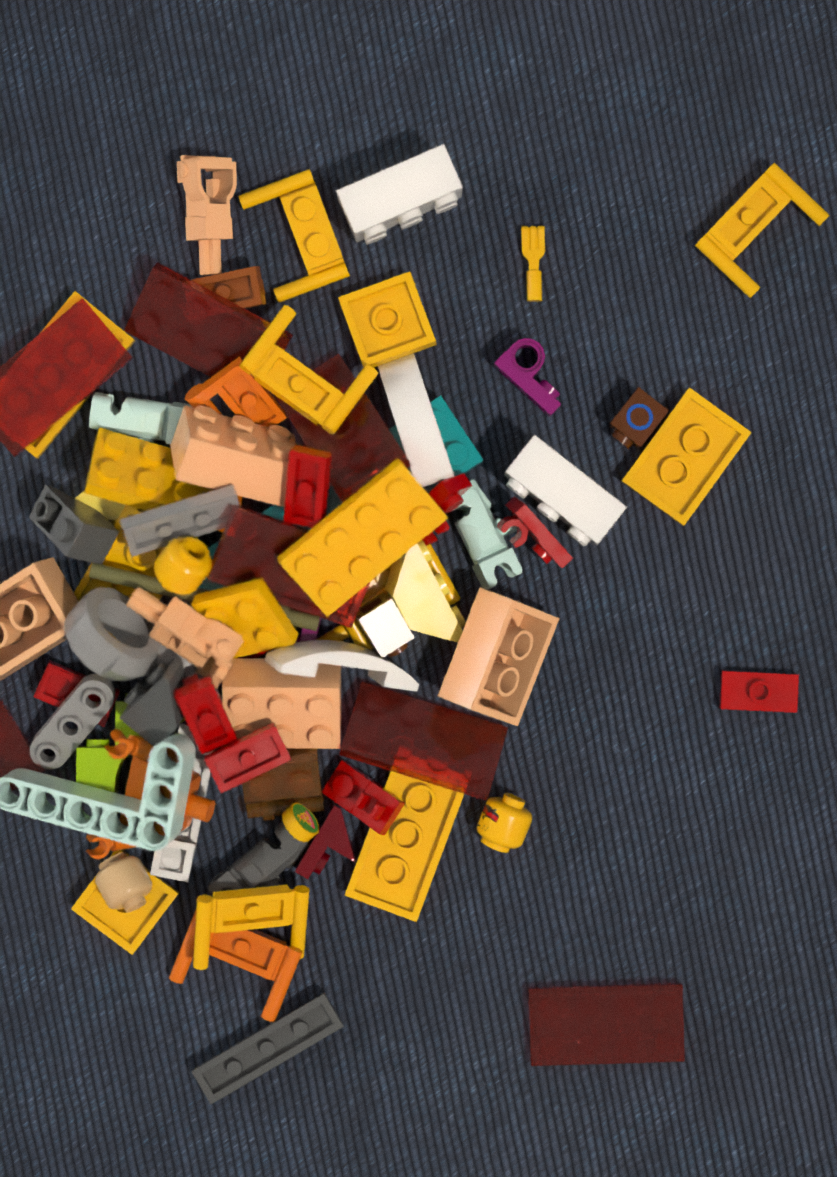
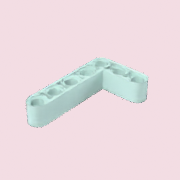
[0,733,195,851]

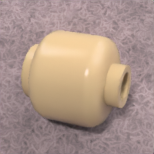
[95,852,152,913]

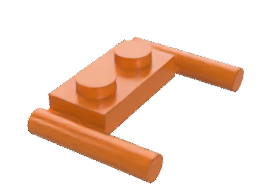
[169,908,303,1022]

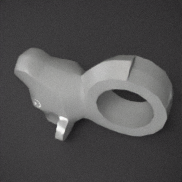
[63,588,222,699]

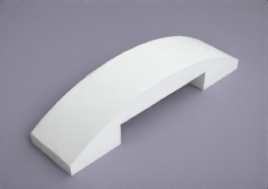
[378,353,454,487]
[265,640,419,691]
[150,723,215,882]

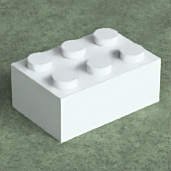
[336,144,463,245]
[504,435,627,547]

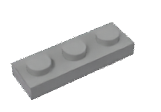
[120,485,244,556]

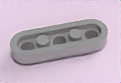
[30,674,115,770]

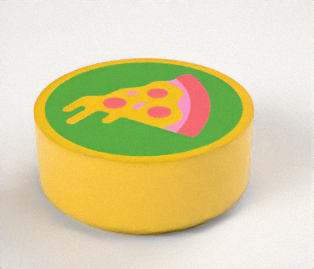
[282,803,319,842]

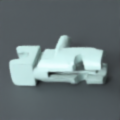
[89,392,191,444]
[452,479,522,590]

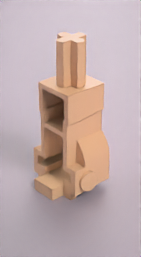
[177,155,237,275]
[126,587,244,689]

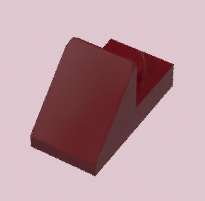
[295,803,355,879]

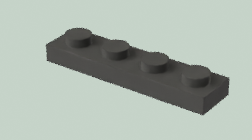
[191,992,344,1104]

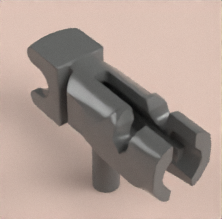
[207,822,310,894]

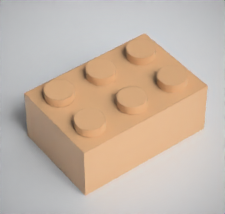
[170,405,297,507]
[0,557,79,680]
[438,588,560,726]
[222,658,342,749]

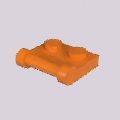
[185,357,287,427]

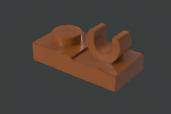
[184,266,266,319]

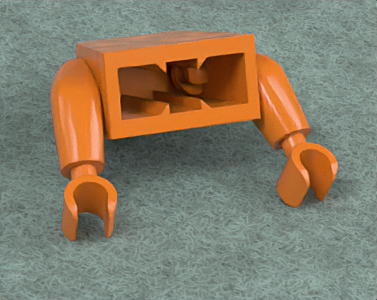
[86,729,215,859]

